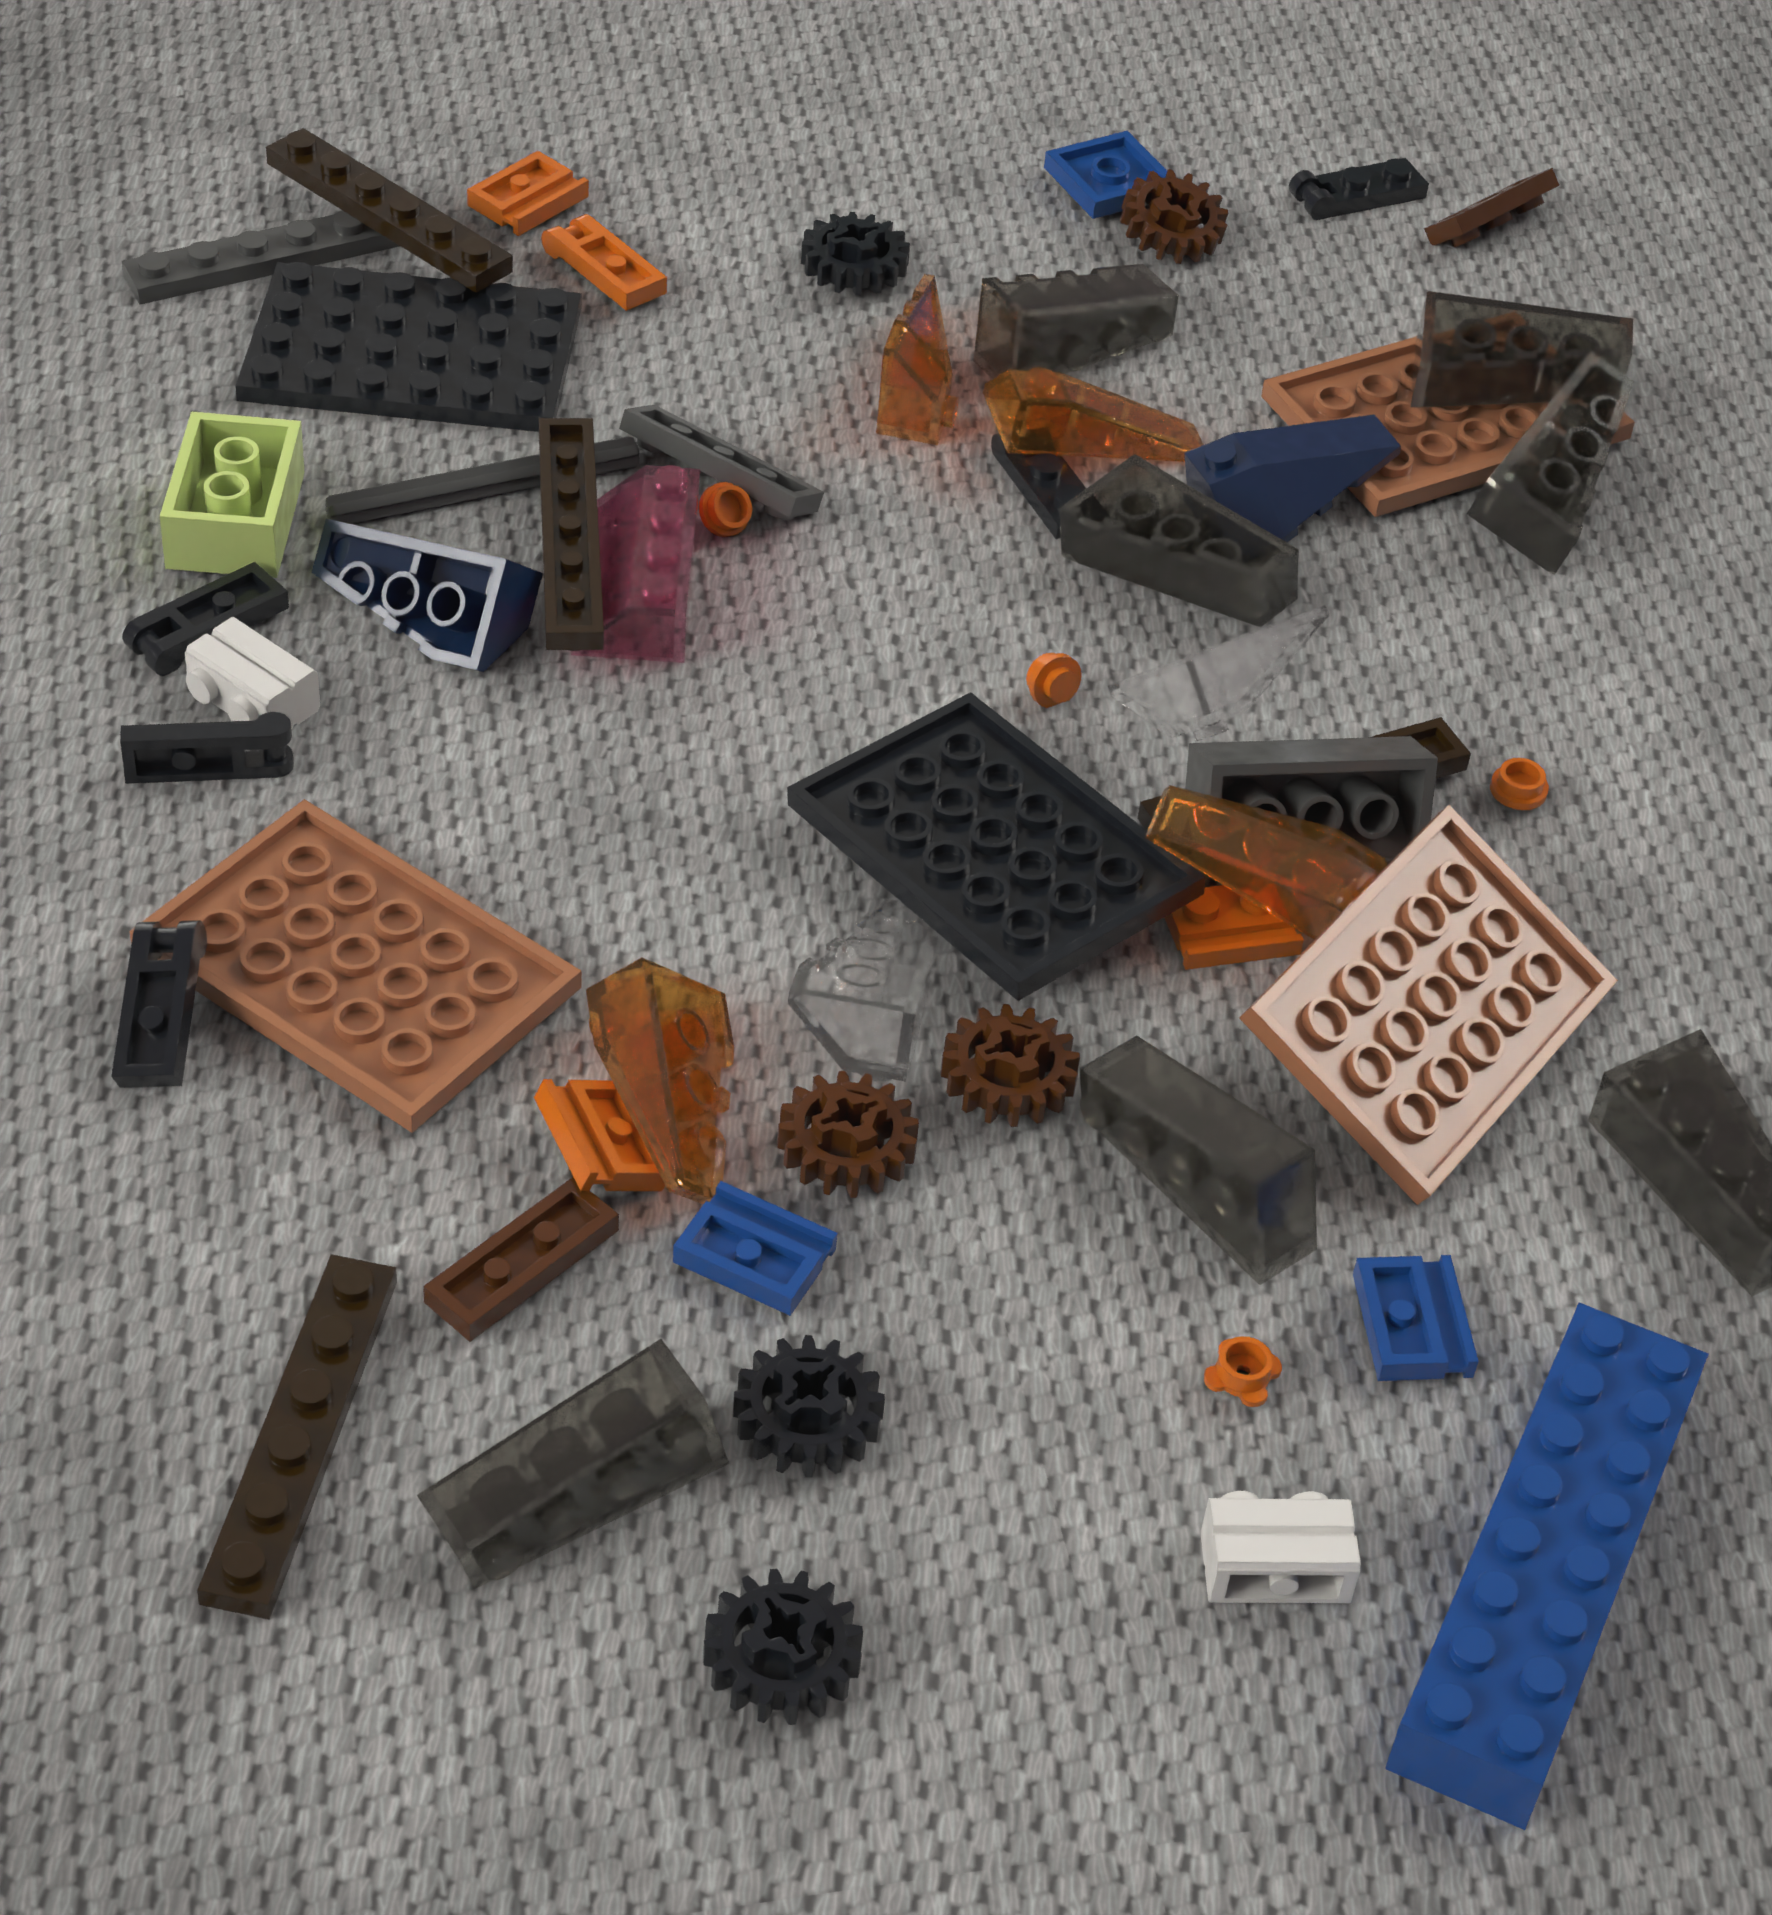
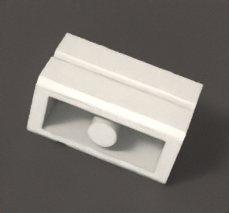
[185,617,320,729]
[1201,1491,1361,1603]

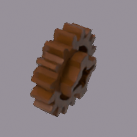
[1120,169,1229,264]
[940,1004,1080,1127]
[777,1071,919,1198]

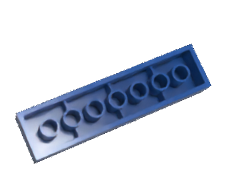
[1385,1302,1709,1830]

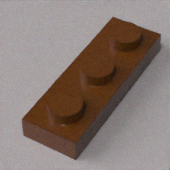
[1424,168,1559,247]
[423,1177,619,1342]

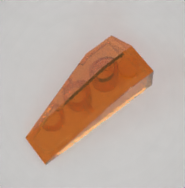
[1145,785,1388,940]
[586,957,734,1204]

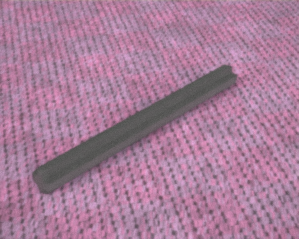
[325,436,640,525]

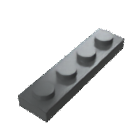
[619,405,824,520]

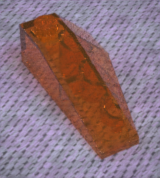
[876,274,959,445]
[983,367,1204,462]

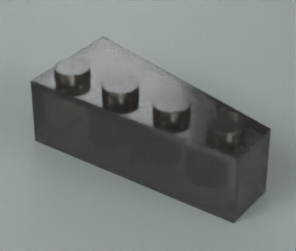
[973,264,1179,394]
[1410,291,1634,408]
[1467,351,1635,575]
[1059,454,1299,628]
[1588,1029,1772,1296]
[1079,1036,1317,1285]
[417,1339,729,1589]

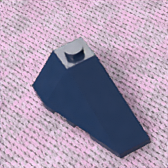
[1184,414,1401,563]
[312,519,543,672]

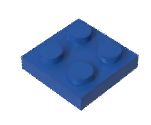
[1044,130,1167,219]

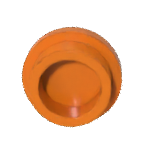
[699,482,752,537]
[1026,653,1082,708]
[1490,758,1549,810]

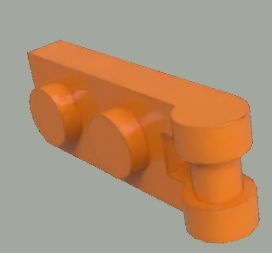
[541,214,667,311]

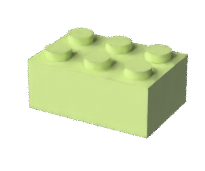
[160,412,305,578]

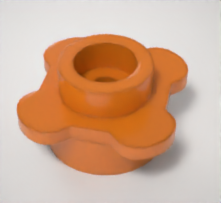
[1204,1336,1282,1407]

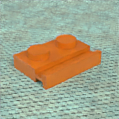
[467,151,589,236]
[1164,878,1304,970]
[534,1079,672,1192]

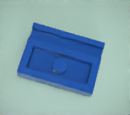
[673,1181,838,1316]
[1353,1255,1479,1381]

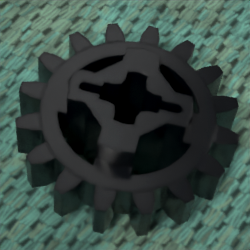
[801,212,910,295]
[733,1335,885,1478]
[703,1569,863,1725]

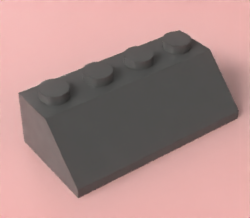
[1184,736,1438,879]

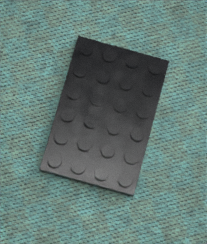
[236,262,582,432]
[787,692,1206,1001]

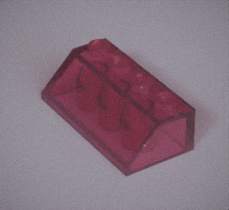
[571,465,700,663]

